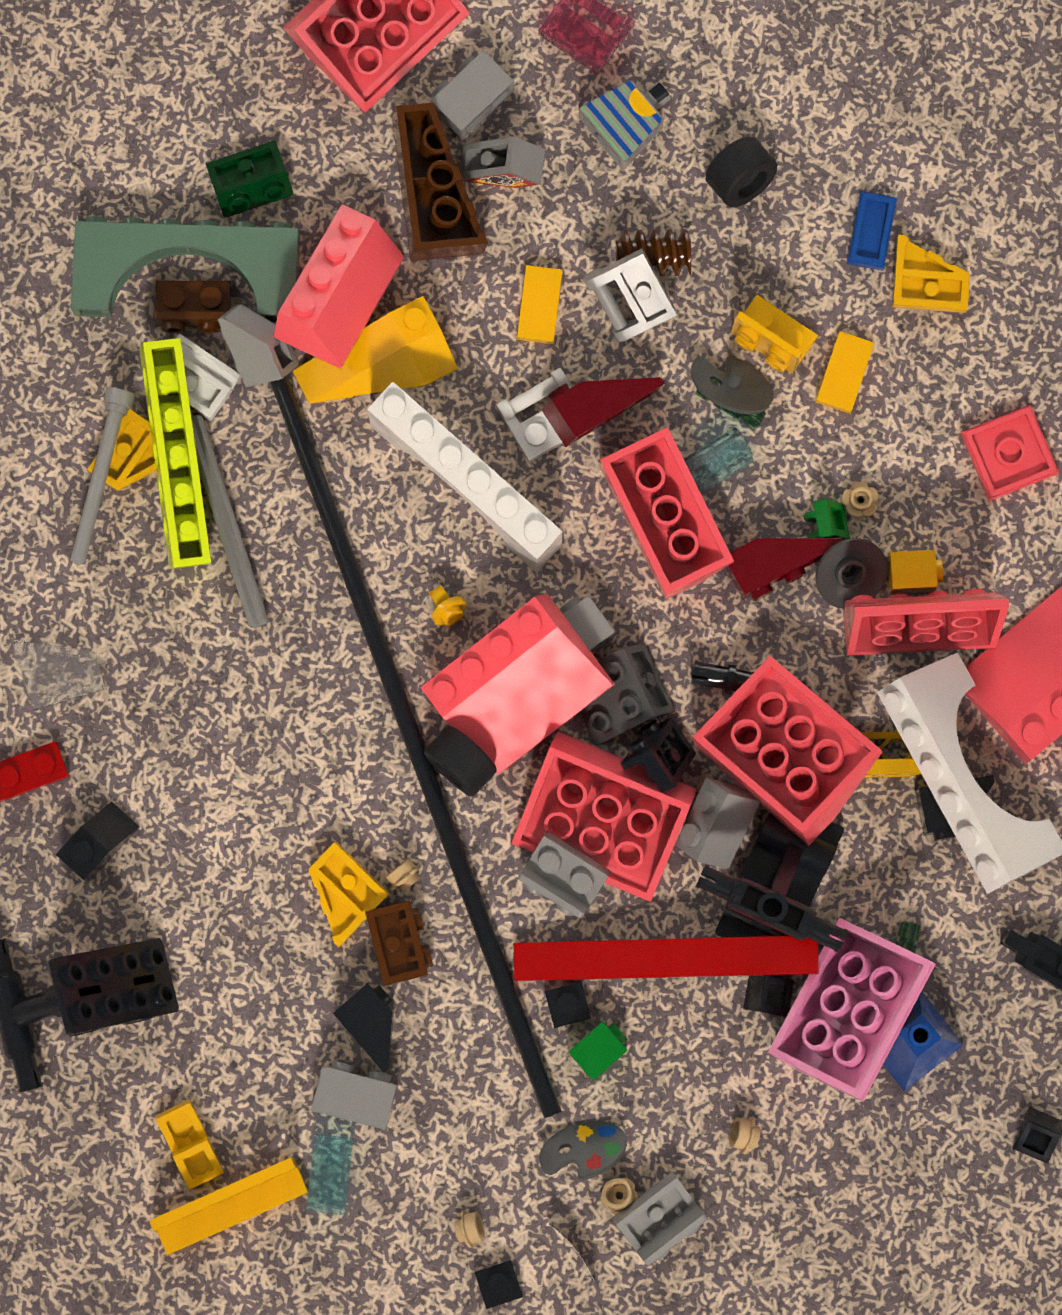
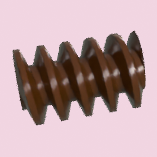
[616,229,692,276]

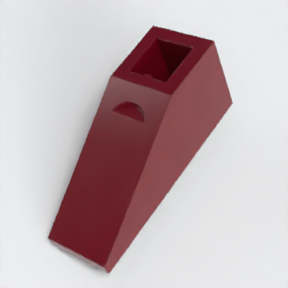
[725,538,843,601]

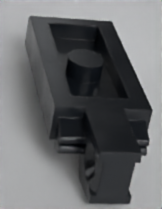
[1000,930,1062,992]

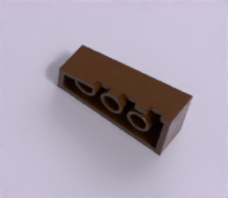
[392,103,488,261]

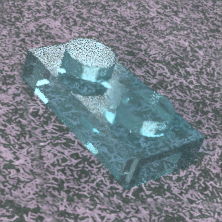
[684,427,754,493]
[306,1134,354,1215]

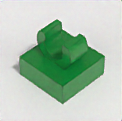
[803,498,850,540]

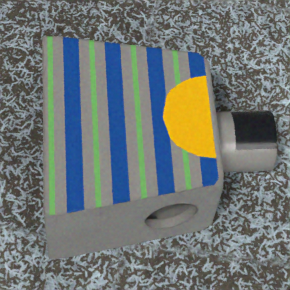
[579,81,671,171]

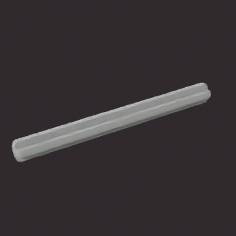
[191,415,268,628]

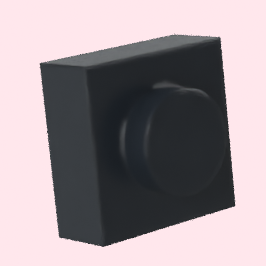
[545,982,591,1029]
[475,1260,523,1309]

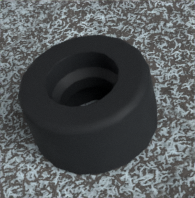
[705,137,778,207]
[424,726,497,796]

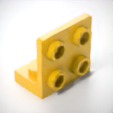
[731,295,818,374]

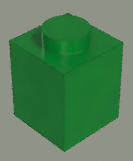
[568,1021,628,1081]

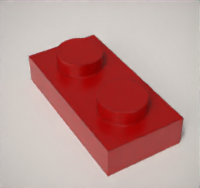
[0,741,70,803]

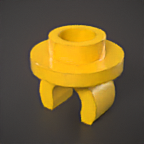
[429,585,466,626]

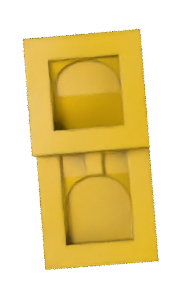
[155,1099,224,1190]

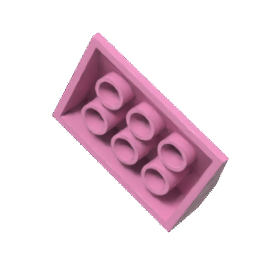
[767,918,936,1101]

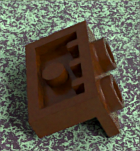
[153,280,231,333]
[365,900,433,987]

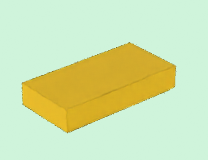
[517,265,563,344]
[816,331,874,414]

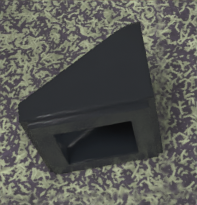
[743,975,794,1017]
[1012,1106,1062,1164]

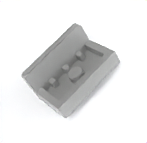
[612,1172,708,1265]

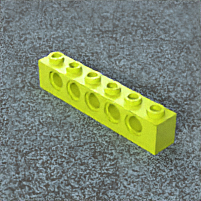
[139,338,211,570]

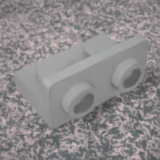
[518,831,611,918]

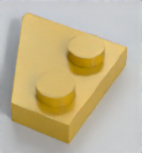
[892,235,970,313]
[87,409,156,492]
[308,841,390,947]

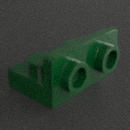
[205,140,293,218]

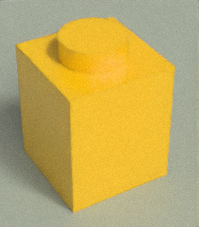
[887,550,943,594]

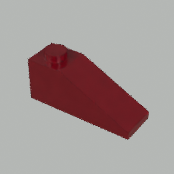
[542,377,665,447]

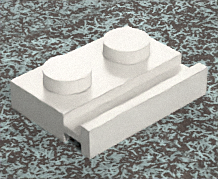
[177,334,242,421]

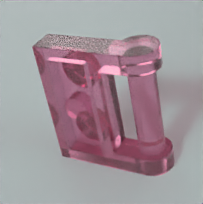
[538,0,636,75]

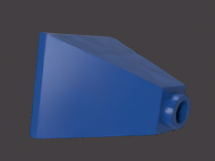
[883,991,964,1091]

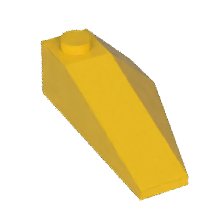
[292,296,458,404]

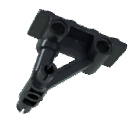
[695,812,848,953]
[0,938,179,1093]

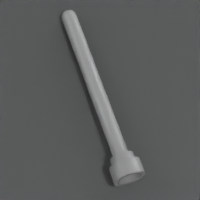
[71,387,136,565]

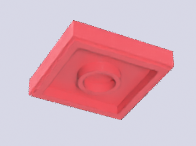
[961,405,1059,502]

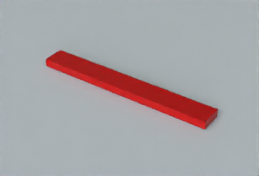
[513,936,819,981]

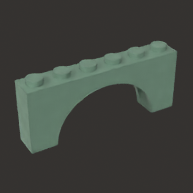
[71,216,300,323]

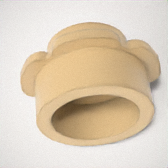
[842,482,879,518]
[386,858,420,892]
[729,1117,761,1154]
[601,1178,638,1215]
[454,1210,485,1248]

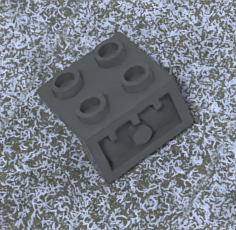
[580,643,675,745]

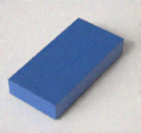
[847,191,897,271]

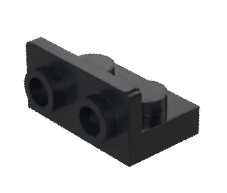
[621,717,696,792]

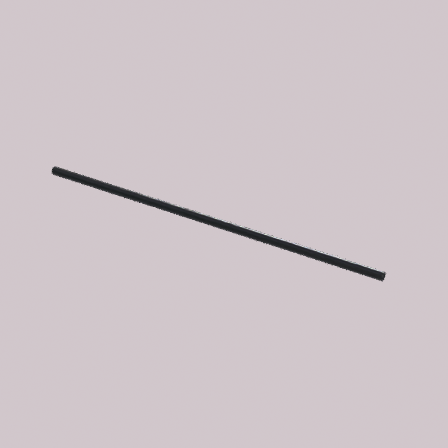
[270,376,562,1119]

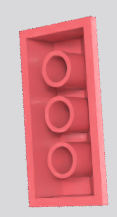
[273,204,404,369]
[600,427,734,600]

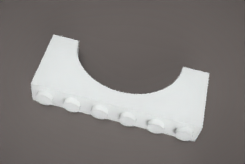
[367,382,563,573]
[877,652,1062,894]

